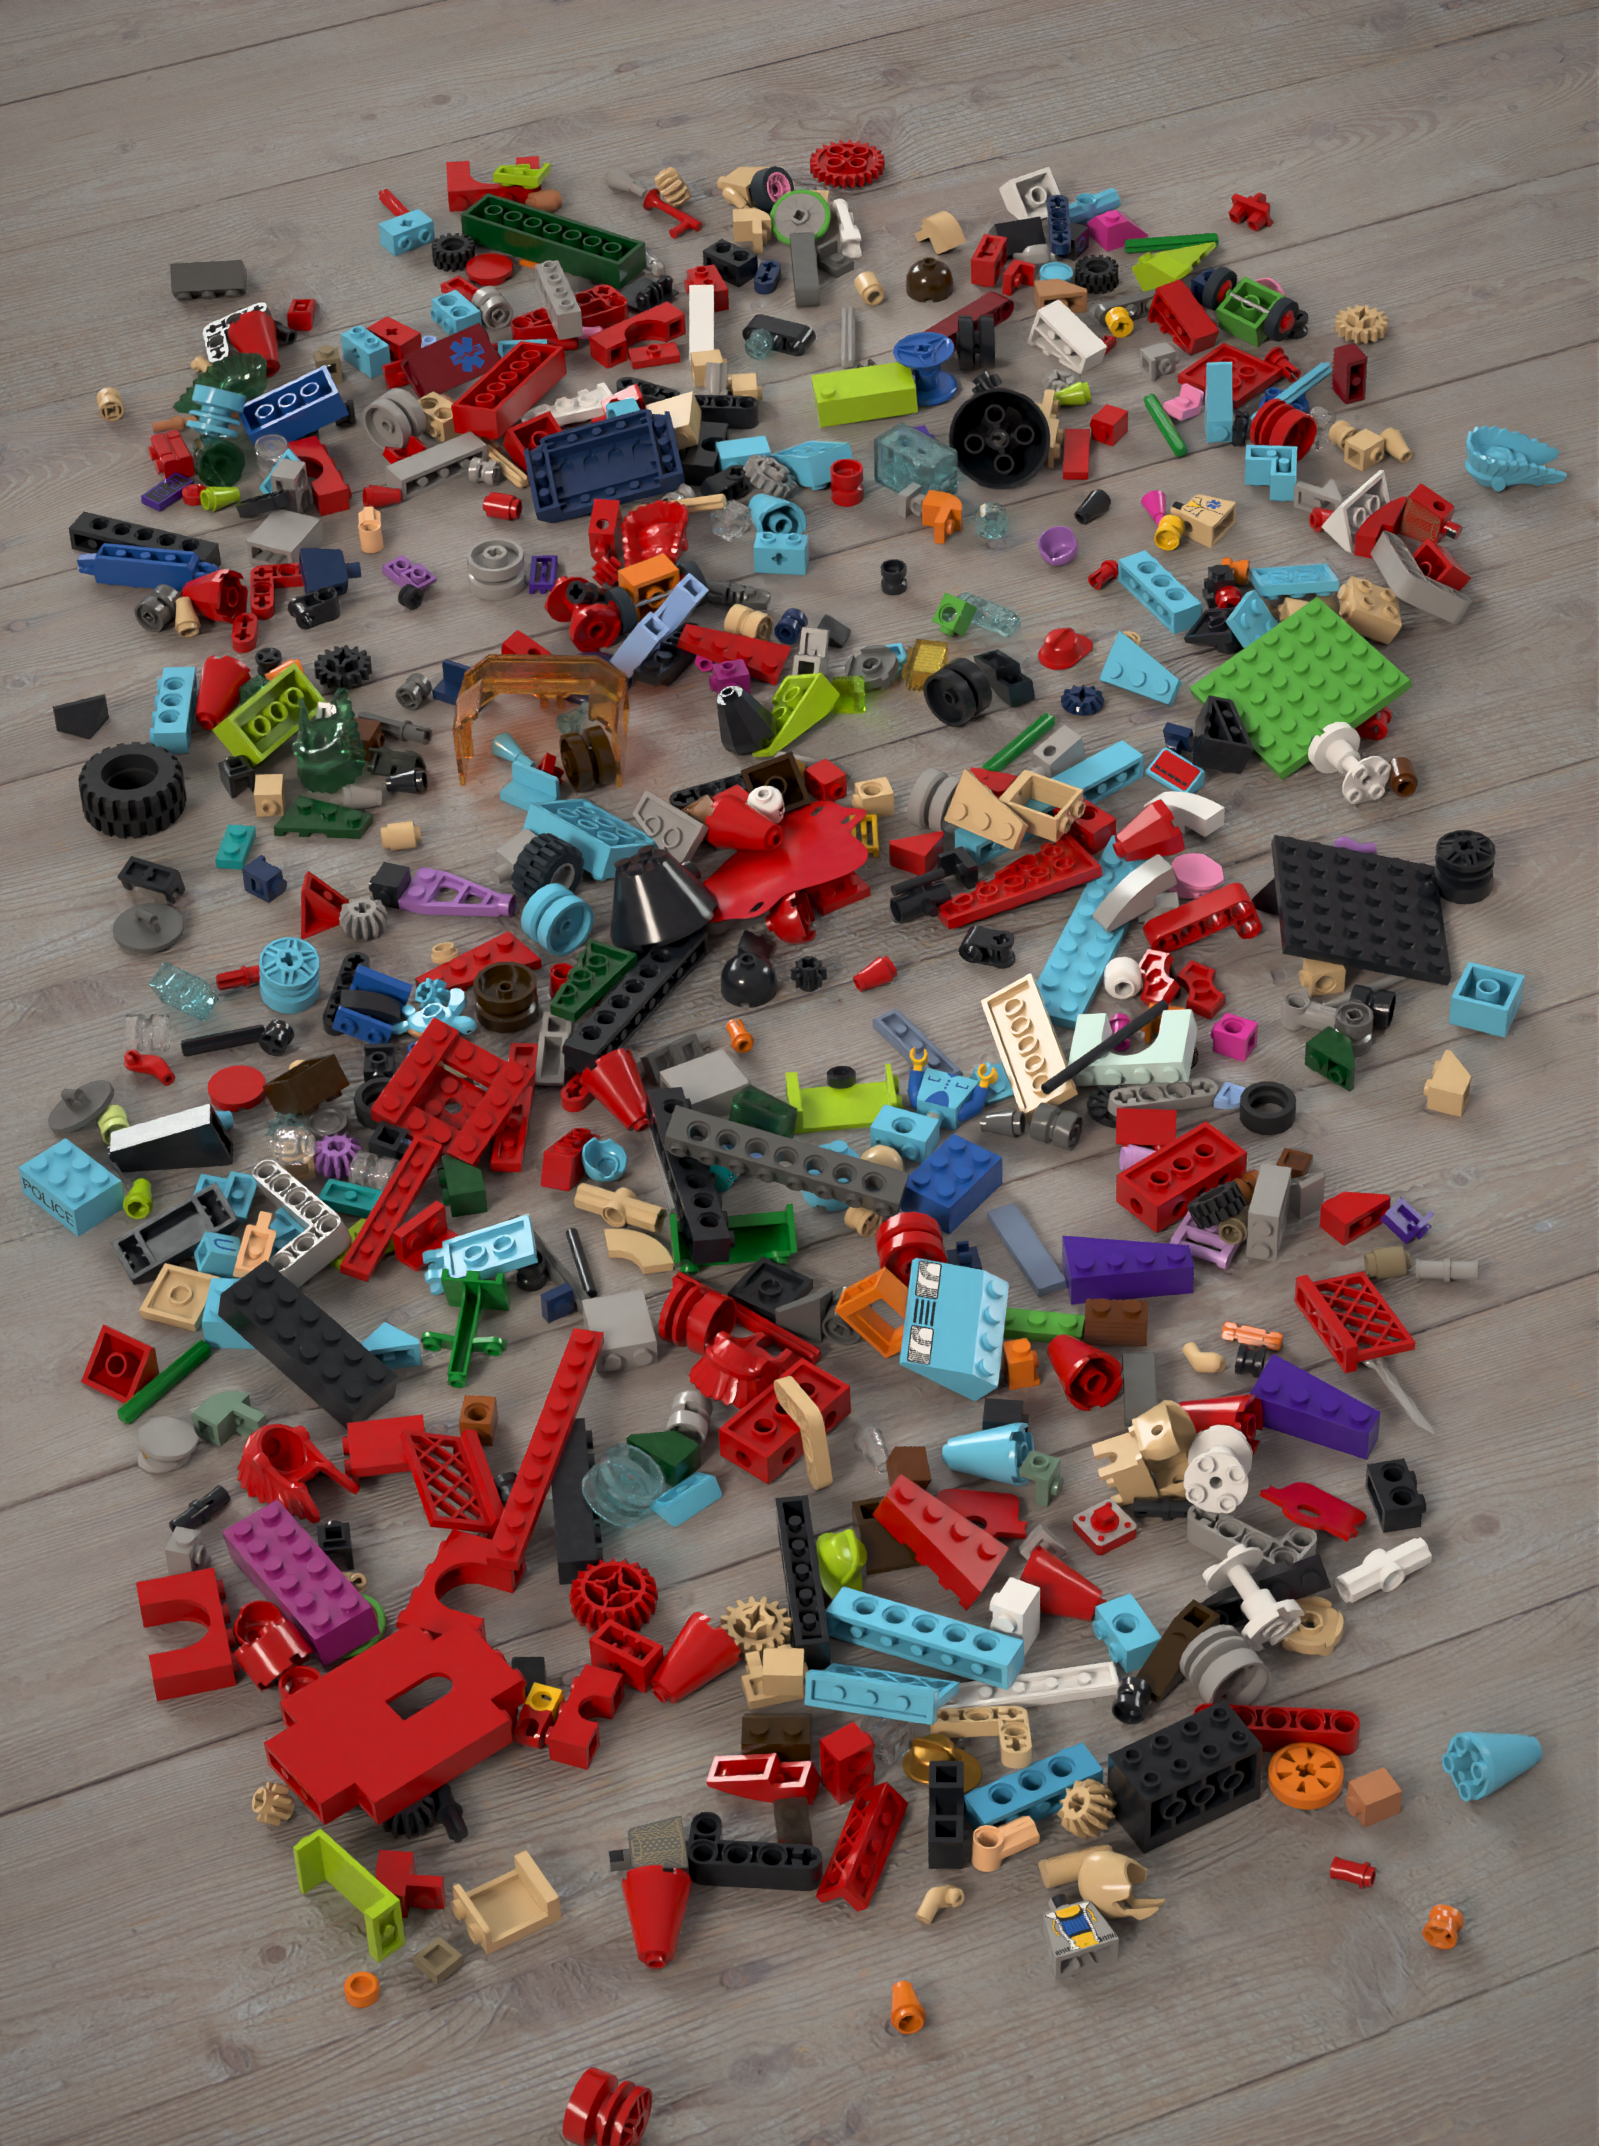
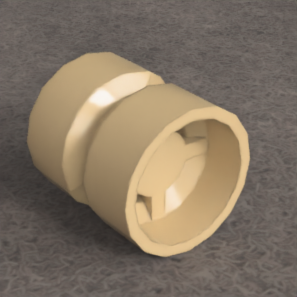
[724,604,773,641]

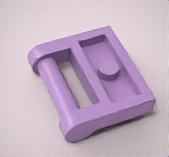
[1170,1211,1241,1270]

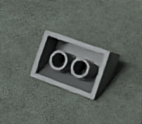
[170,260,247,300]

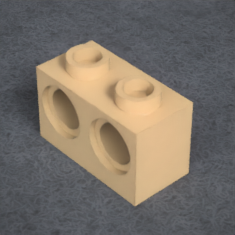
[417,391,462,442]

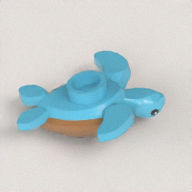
[392,988,477,1039]

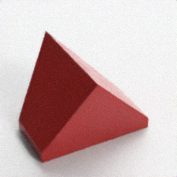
[301,871,349,940]

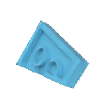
[1099,630,1182,707]

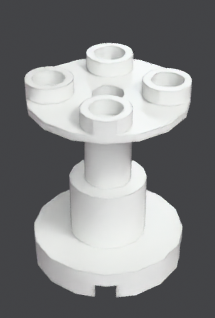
[1308,722,1391,804]
[1183,1425,1253,1514]
[1202,1544,1304,1651]

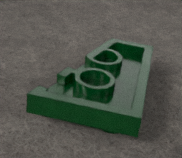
[273,795,373,839]

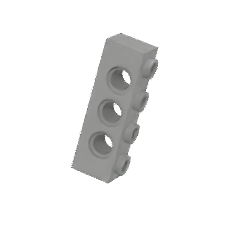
[535,260,583,340]

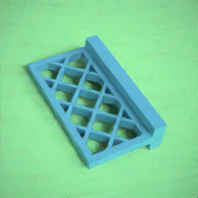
[805,1663,960,1725]

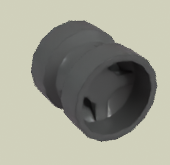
[396,673,432,710]

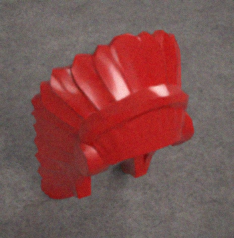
[621,500,689,568]
[688,1331,802,1410]
[237,1424,360,1523]

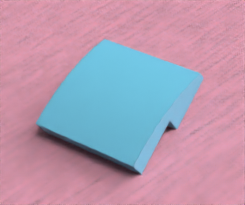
[193,1171,258,1223]

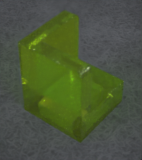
[832,676,865,714]

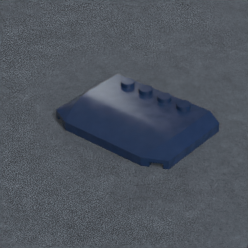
[524,409,685,523]

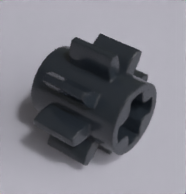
[971,370,1003,394]
[791,956,827,992]

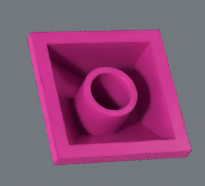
[1083,210,1148,252]

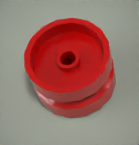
[875,1212,947,1289]

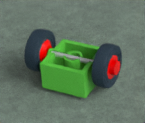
[1202,267,1299,347]

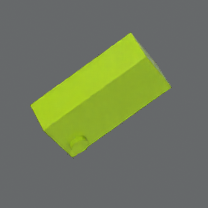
[811,362,918,428]
[212,662,327,768]

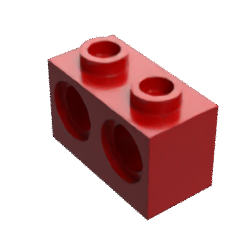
[971,234,1007,287]
[820,1721,876,1806]

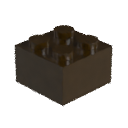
[262,1054,350,1119]

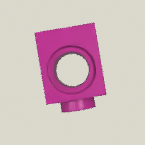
[1210,1013,1258,1062]

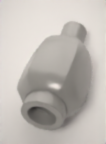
[1013,244,1057,268]

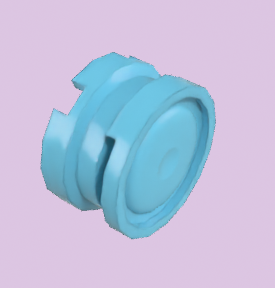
[1039,262,1073,283]

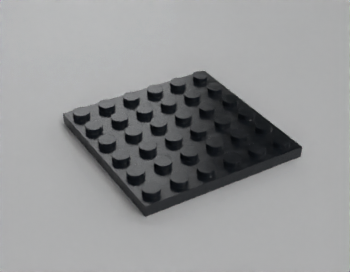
[1271,835,1451,986]

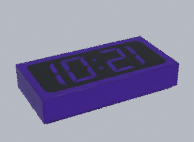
[141,472,194,512]

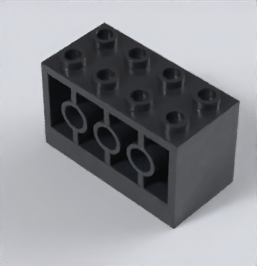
[1107,1700,1263,1854]

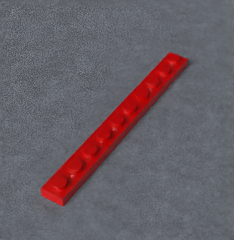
[486,1328,604,1571]

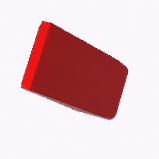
[287,299,316,331]

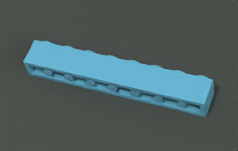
[955,740,1144,867]

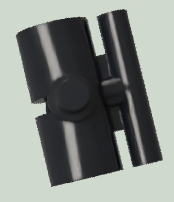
[890,868,952,923]

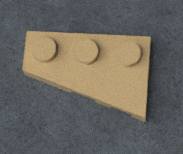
[944,769,1028,851]

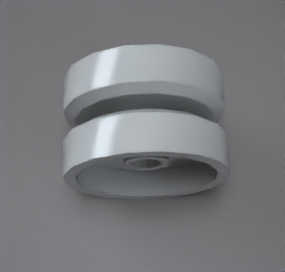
[362,388,427,450]
[467,538,526,601]
[907,768,960,837]

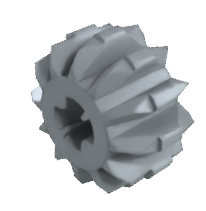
[339,896,388,941]

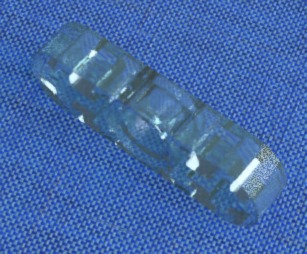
[955,592,1021,637]

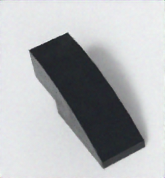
[974,649,1035,707]

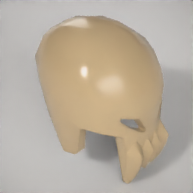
[1078,1850,1166,1920]

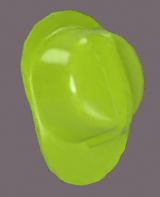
[815,1529,867,1600]

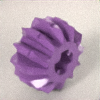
[313,1132,363,1181]

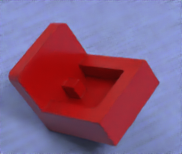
[383,436,426,464]

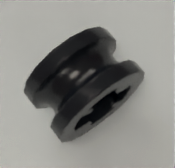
[398,584,424,610]

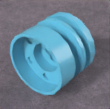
[186,384,246,439]
[259,937,320,1014]

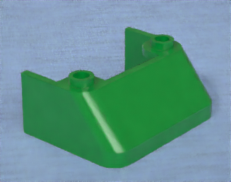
[669,1203,797,1274]

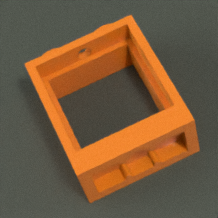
[835,1267,909,1359]

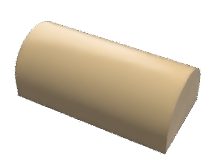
[1038,1844,1113,1889]

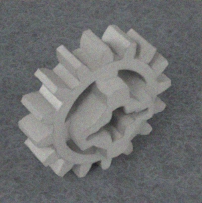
[743,454,797,499]

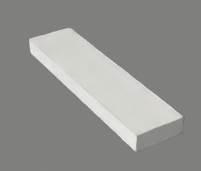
[689,285,714,365]

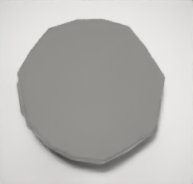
[137,1416,199,1473]

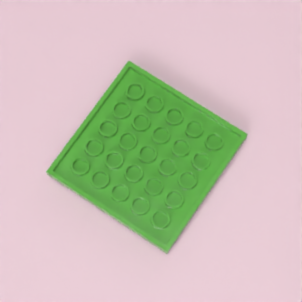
[1189,597,1413,780]

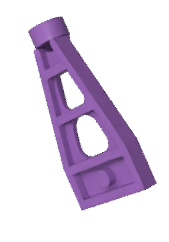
[398,867,517,917]

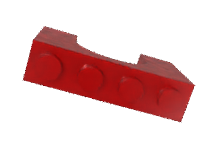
[446,156,541,212]
[396,1529,526,1639]
[136,1567,240,1701]

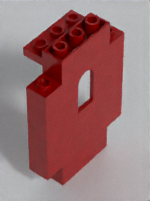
[264,1621,526,1826]

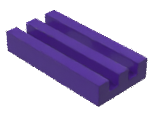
[529,555,558,594]

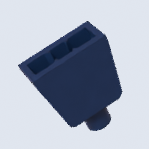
[299,548,361,596]

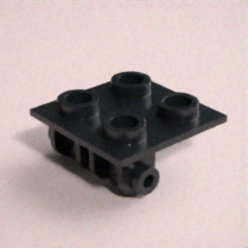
[620,275,679,312]

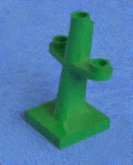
[421,1268,511,1388]

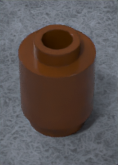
[1388,757,1418,797]

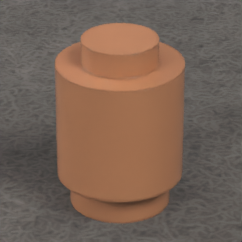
[525,189,562,213]

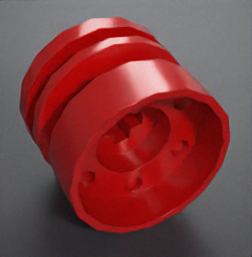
[1250,398,1317,462]
[658,1280,737,1356]
[563,2067,652,2146]

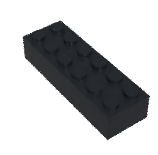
[218,1260,398,1429]

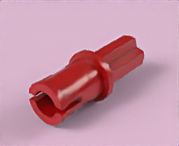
[216,965,260,991]

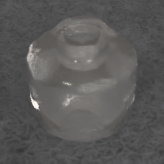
[269,1126,317,1166]

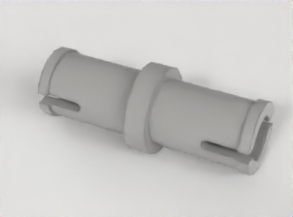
[1416,1258,1479,1282]

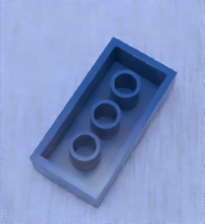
[238,365,349,457]

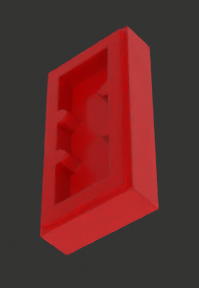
[440,276,479,302]
[627,342,680,369]

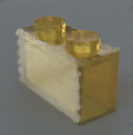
[902,639,948,692]

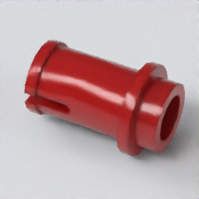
[1088,560,1119,590]
[1329,1856,1376,1889]

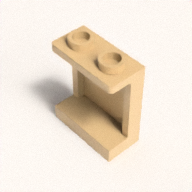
[451,1850,561,1955]

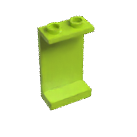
[785,1063,903,1134]
[293,1828,406,1963]

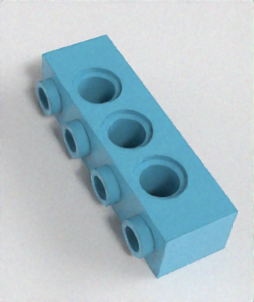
[1118,550,1203,634]
[150,667,198,754]

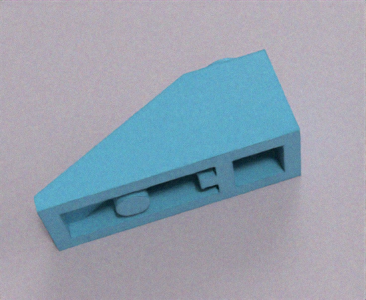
[1204,362,1233,443]

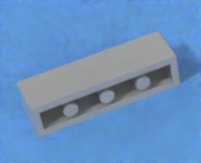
[385,431,488,501]

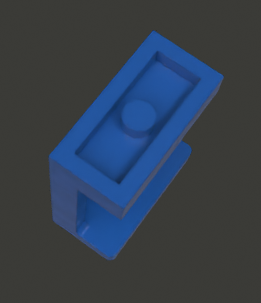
[332,964,413,1044]

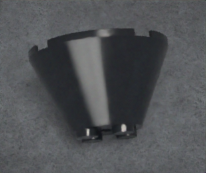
[949,388,1050,489]
[610,845,719,951]

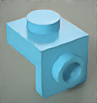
[970,1062,1014,1107]

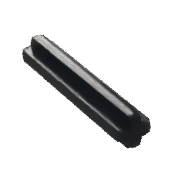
[181,1024,266,1057]

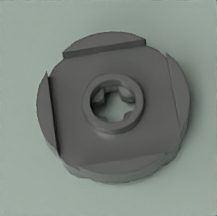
[845,645,899,691]

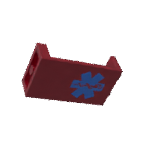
[399,323,501,399]

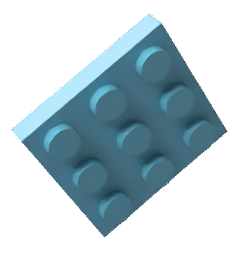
[1249,563,1339,600]

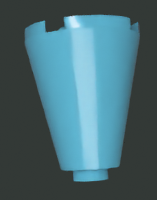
[748,493,806,534]
[942,1422,1034,1487]

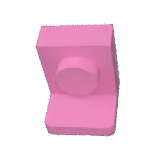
[1163,383,1204,421]

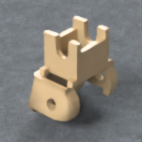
[1092,1400,1197,1507]

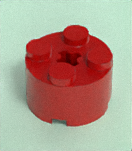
[234,1617,315,1693]

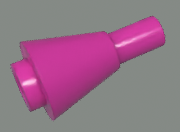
[1141,490,1166,528]

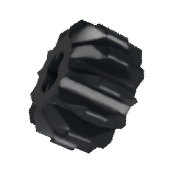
[382,1793,437,1840]

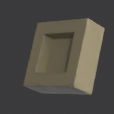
[413,1936,464,1985]

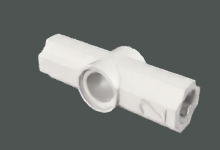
[1335,1537,1432,1603]

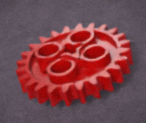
[810,139,885,189]

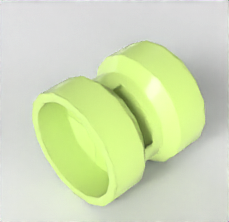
[97,1104,130,1145]

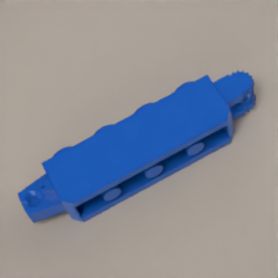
[77,543,219,591]

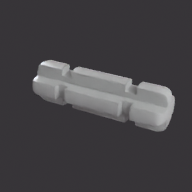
[645,245,666,277]

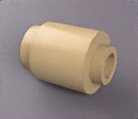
[854,271,884,306]
[380,821,422,851]

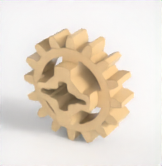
[1335,305,1388,344]
[721,1596,792,1661]

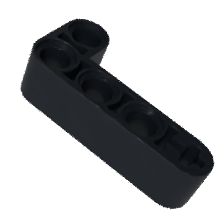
[687,1812,823,1891]

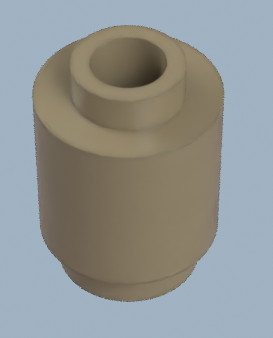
[1364,1245,1411,1280]

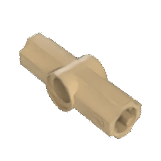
[574,1183,667,1233]

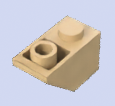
[1423,1050,1471,1117]

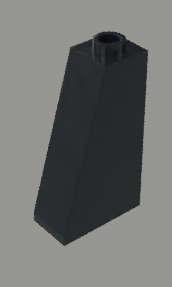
[107,1103,233,1173]

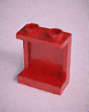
[342,1414,429,1489]

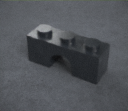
[681,421,729,486]
[928,1761,964,1869]

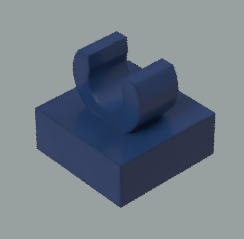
[1163,722,1194,755]
[946,1241,982,1270]

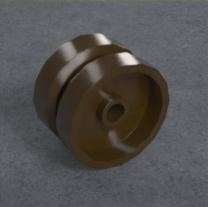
[559,725,616,792]
[474,962,539,1033]

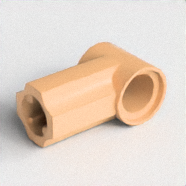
[358,506,384,553]
[971,1816,1040,1872]

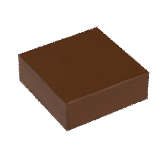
[1276,1148,1313,1179]

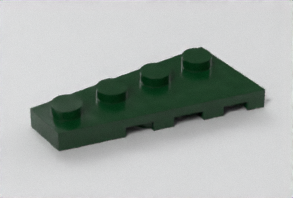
[550,938,637,1023]

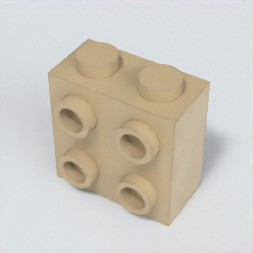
[1337,576,1402,645]

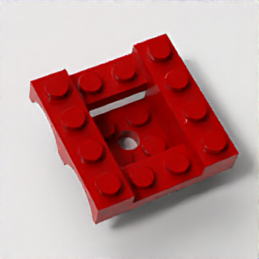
[370,1017,535,1168]

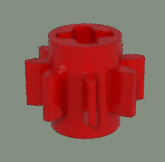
[591,555,622,587]

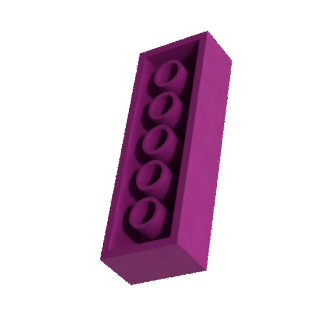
[222,1500,380,1667]

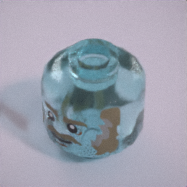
[974,502,1008,540]

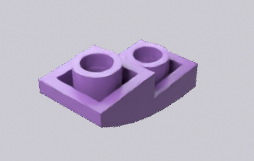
[382,555,437,590]

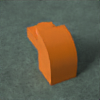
[922,490,962,544]

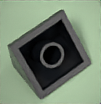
[988,216,1046,260]

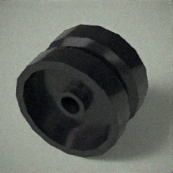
[956,314,995,370]
[923,658,992,727]

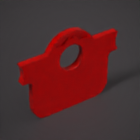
[1259,1482,1367,1542]
[936,1489,1028,1539]

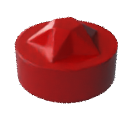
[182,484,206,506]

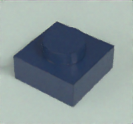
[540,1282,575,1324]

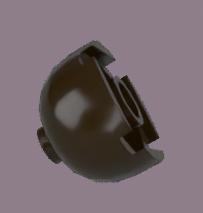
[905,257,953,303]

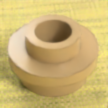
[431,942,459,965]

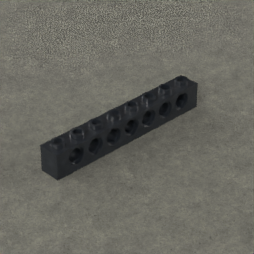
[562,929,707,1073]
[646,1087,735,1265]

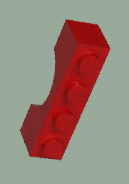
[589,301,686,369]
[288,436,352,517]

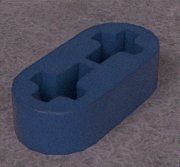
[754,260,781,295]

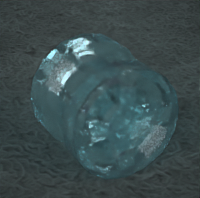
[744,329,774,360]

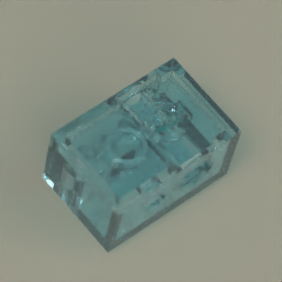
[874,422,958,506]

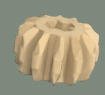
[655,167,691,208]
[1057,1778,1117,1839]

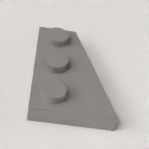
[632,790,709,862]

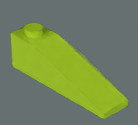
[752,673,840,758]

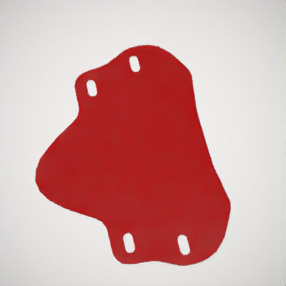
[702,801,868,924]

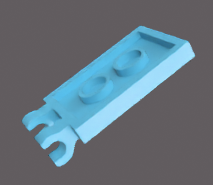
[422,1214,538,1295]

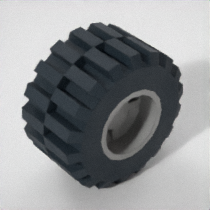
[511,833,584,901]

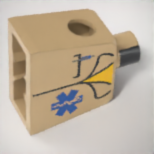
[1170,494,1236,548]

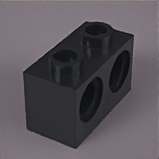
[703,239,758,287]
[1365,1458,1426,1533]

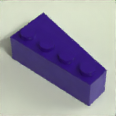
[1062,1236,1194,1305]
[1250,1354,1380,1460]

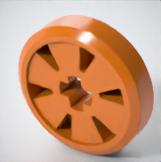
[1268,1742,1344,1810]

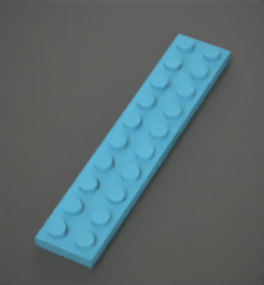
[1037,835,1164,1030]

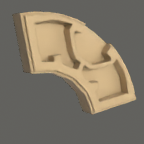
[604,1229,673,1275]

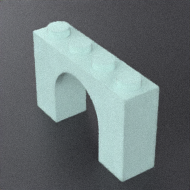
[1068,1009,1198,1086]

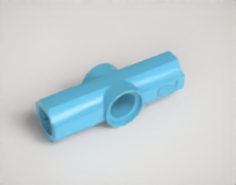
[1069,188,1121,225]

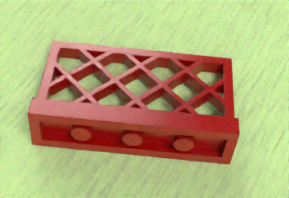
[1294,1271,1416,1373]
[400,1429,504,1540]

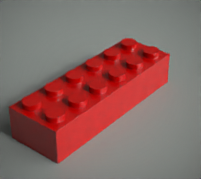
[451,341,567,440]

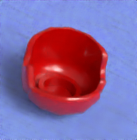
[233,1600,283,1647]

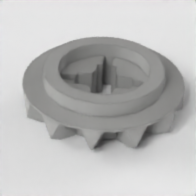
[1042,369,1080,392]

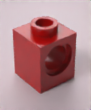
[804,758,847,802]

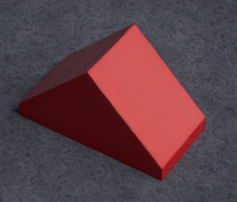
[889,831,944,876]

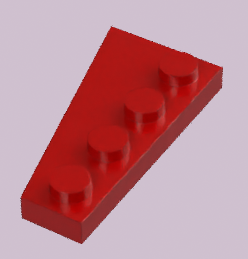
[677,623,791,686]

